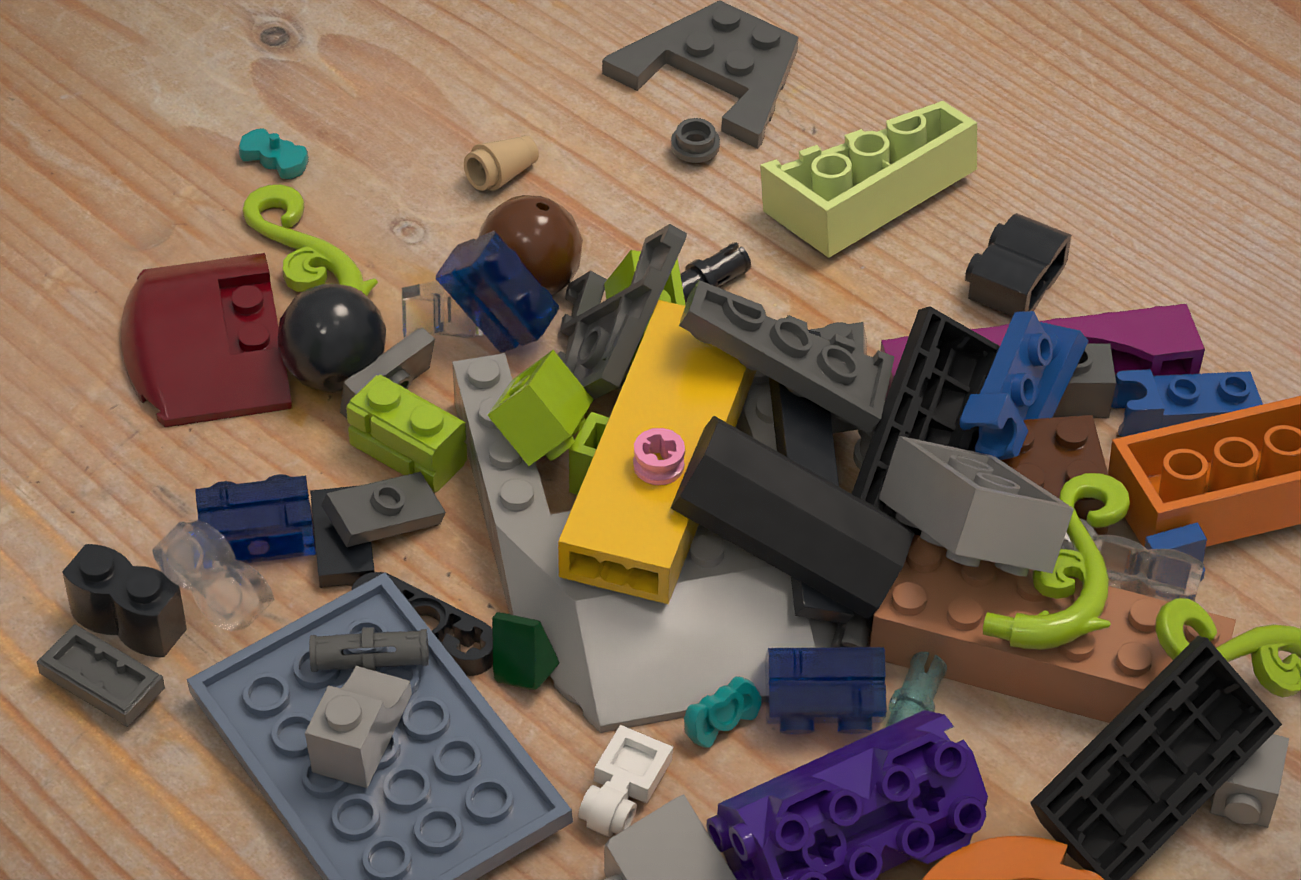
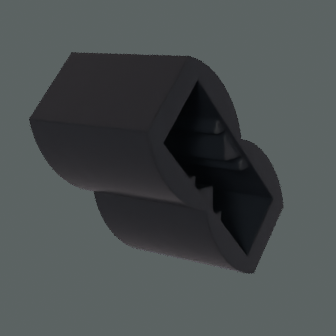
[965,213,1072,317]
[62,544,187,657]

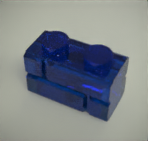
[435,231,560,353]
[195,474,316,569]
[765,647,887,734]

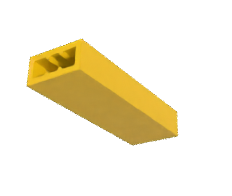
[558,300,756,605]

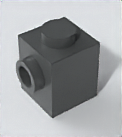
[1052,344,1116,418]

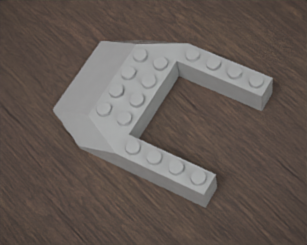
[452,353,838,733]

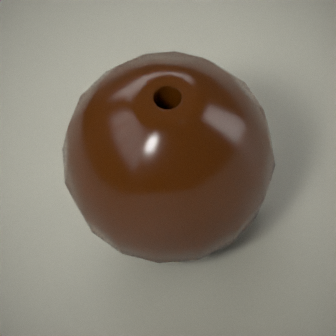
[477,195,583,301]

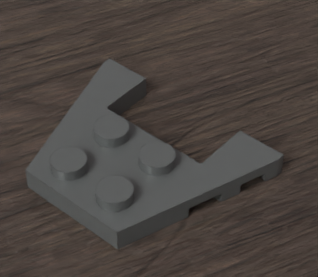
[602,0,799,149]
[557,224,687,401]

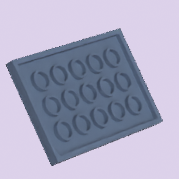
[187,572,573,880]

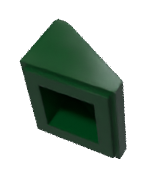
[492,612,560,690]

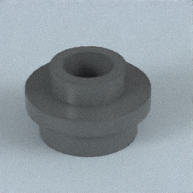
[671,118,720,163]

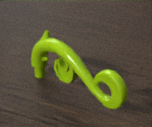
[243,184,378,296]
[983,473,1130,650]
[1155,598,1301,698]

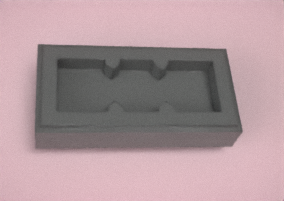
[340,327,435,418]
[322,472,446,547]
[37,624,165,727]

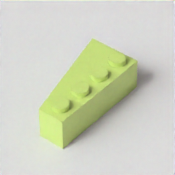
[760,101,977,258]

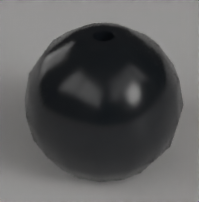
[278,283,386,393]

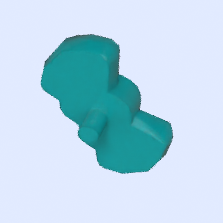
[238,128,309,179]
[684,676,762,748]

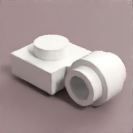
[578,725,673,837]

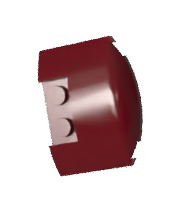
[121,253,292,427]

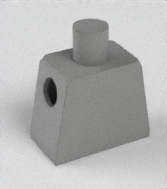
[603,794,737,880]

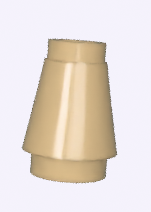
[464,135,539,191]

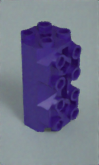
[706,710,988,880]

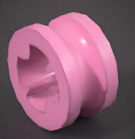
[633,428,685,485]

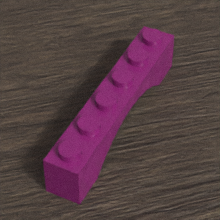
[880,304,1205,400]

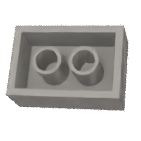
[879,436,1074,576]

